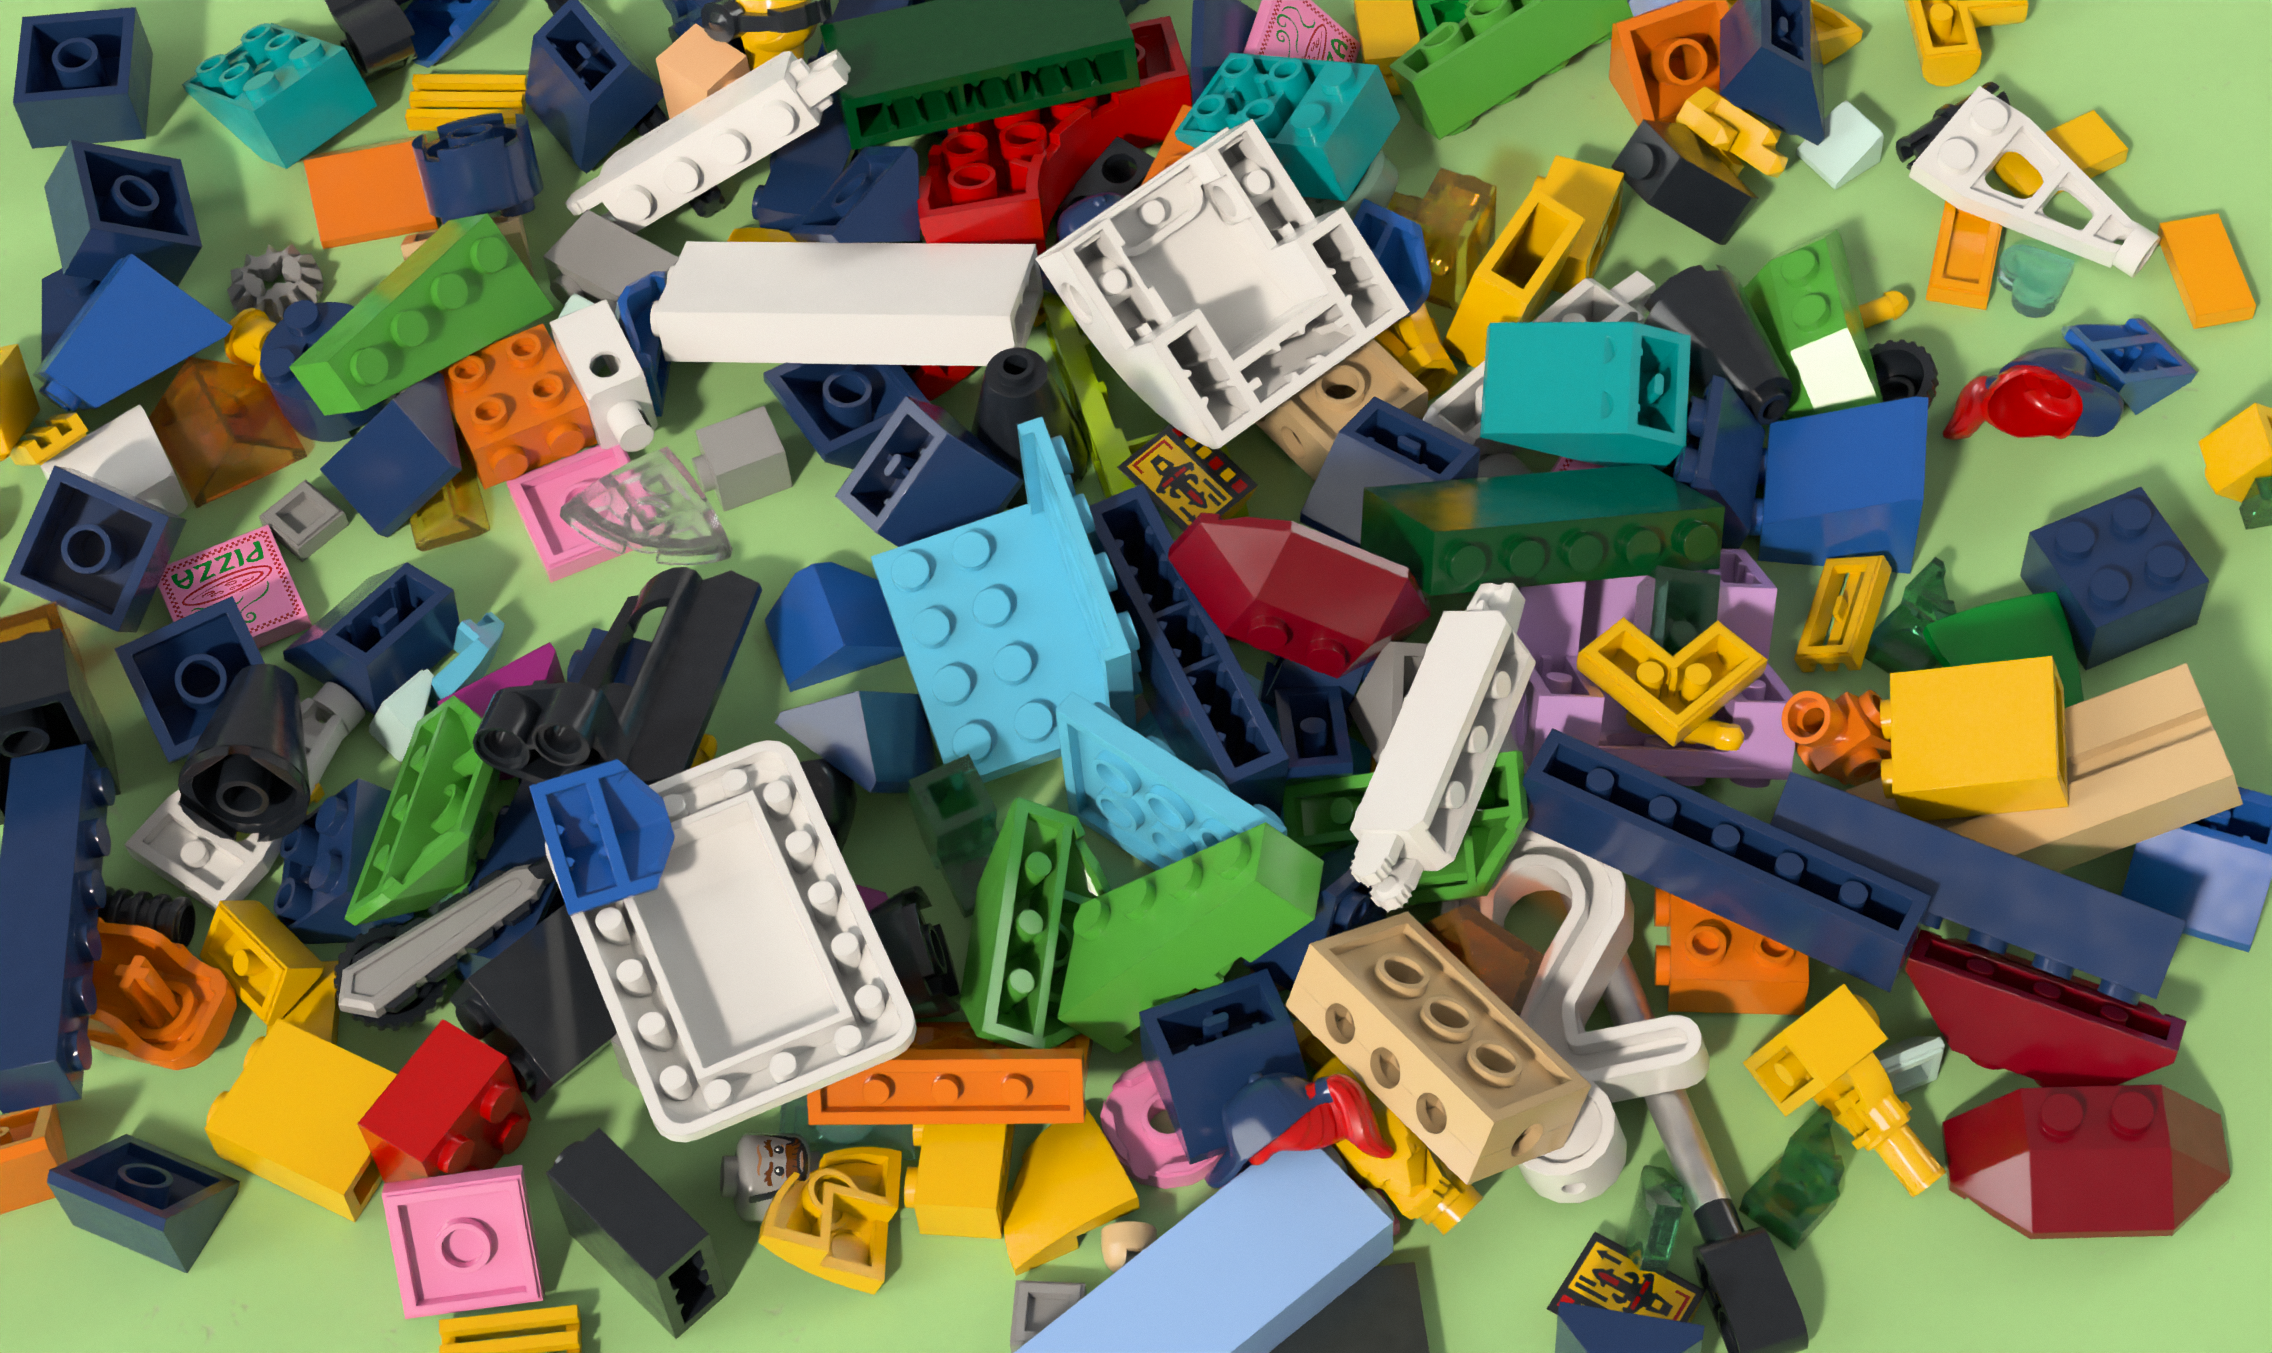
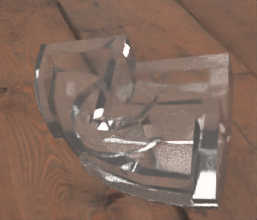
[559,446,733,566]

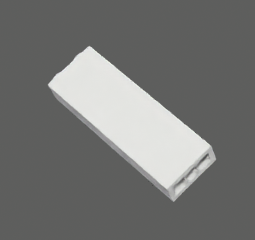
[650,241,1044,366]

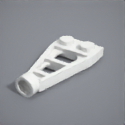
[1909,86,2161,278]
[124,682,366,912]

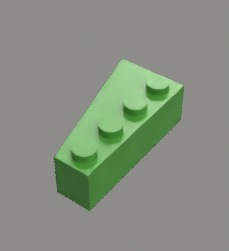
[1057,822,1324,1055]

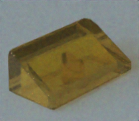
[409,433,490,552]

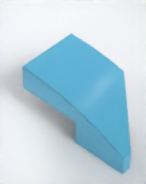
[428,612,505,710]

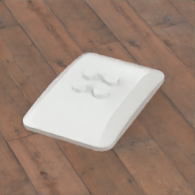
[545,740,917,1143]

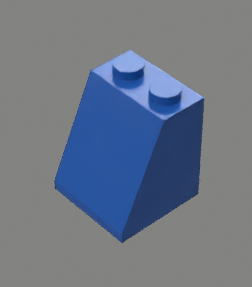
[33,254,232,412]
[1748,396,1928,574]

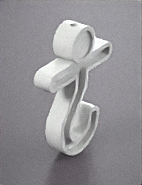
[1441,828,1710,1203]

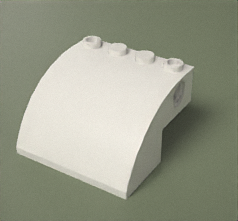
[1035,119,1410,450]

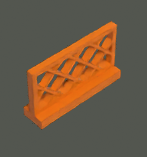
[807,1022,1093,1125]

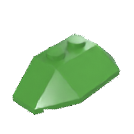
[1743,229,1883,420]
[344,695,500,926]
[1283,750,1528,907]
[959,797,1111,1049]

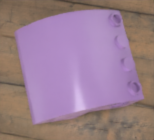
[1510,549,1795,788]

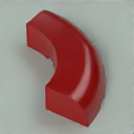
[917,16,1192,256]

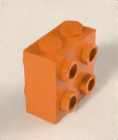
[438,323,597,490]
[1654,887,1809,1015]

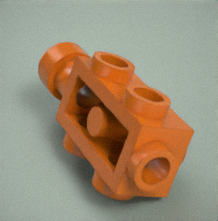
[1781,689,1892,786]

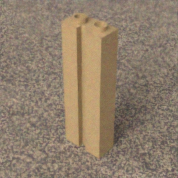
[1845,663,2243,872]

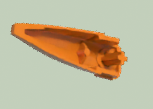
[87,917,237,1070]

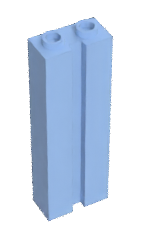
[1014,1145,1394,1353]

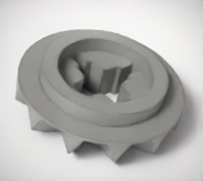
[227,244,324,324]

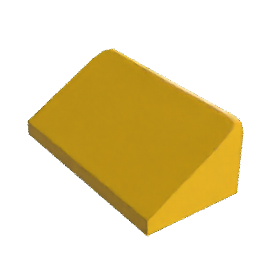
[199,900,325,1026]

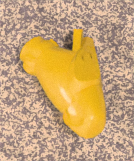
[1312,1055,1484,1236]

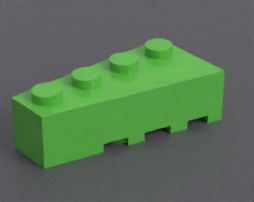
[1389,0,1634,140]
[289,213,555,416]

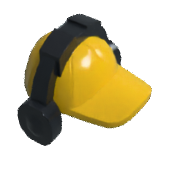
[701,0,832,71]

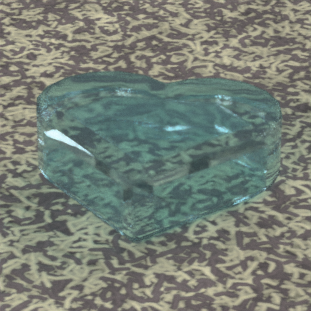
[1997,244,2075,318]

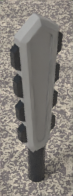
[338,855,556,1018]

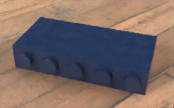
[1087,484,1290,818]

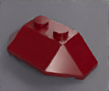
[1168,512,1431,679]
[1905,929,2187,1087]
[1941,1084,2231,1239]

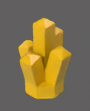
[1676,86,1788,178]
[1373,303,1458,401]

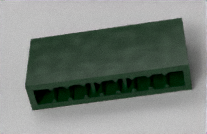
[820,0,1140,150]
[1360,464,1725,596]

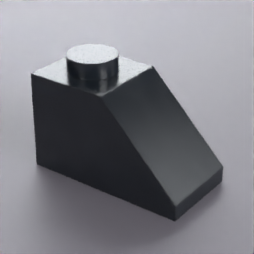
[1611,119,1759,245]

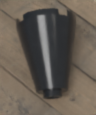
[1644,265,1793,425]
[971,347,1088,509]
[178,664,310,842]
[868,886,960,1019]

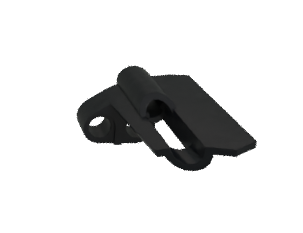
[325,0,418,85]
[472,567,762,786]

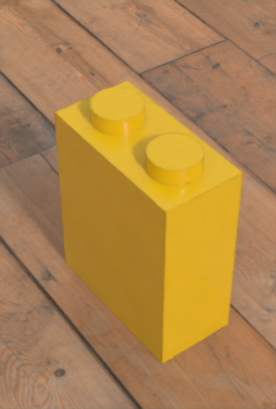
[1443,187,1586,368]
[1880,656,2069,821]
[204,1018,397,1222]

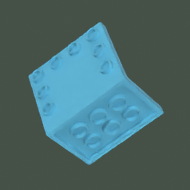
[871,417,1143,793]
[1056,670,1371,871]

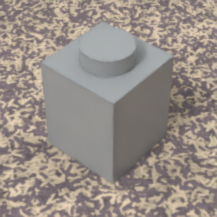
[692,406,793,512]

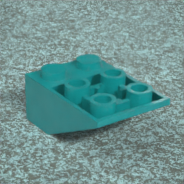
[182,23,378,169]
[1174,53,1401,201]
[1480,322,1691,472]

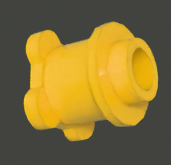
[224,308,283,383]

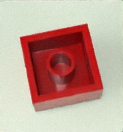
[357,1019,532,1183]

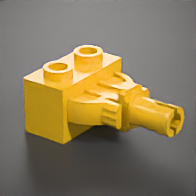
[1743,984,1946,1198]

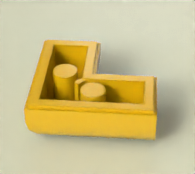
[1904,0,2028,87]
[1577,617,1768,747]

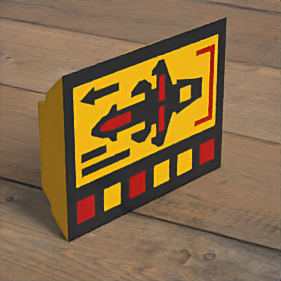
[1117,424,1258,531]
[1547,1232,1706,1323]

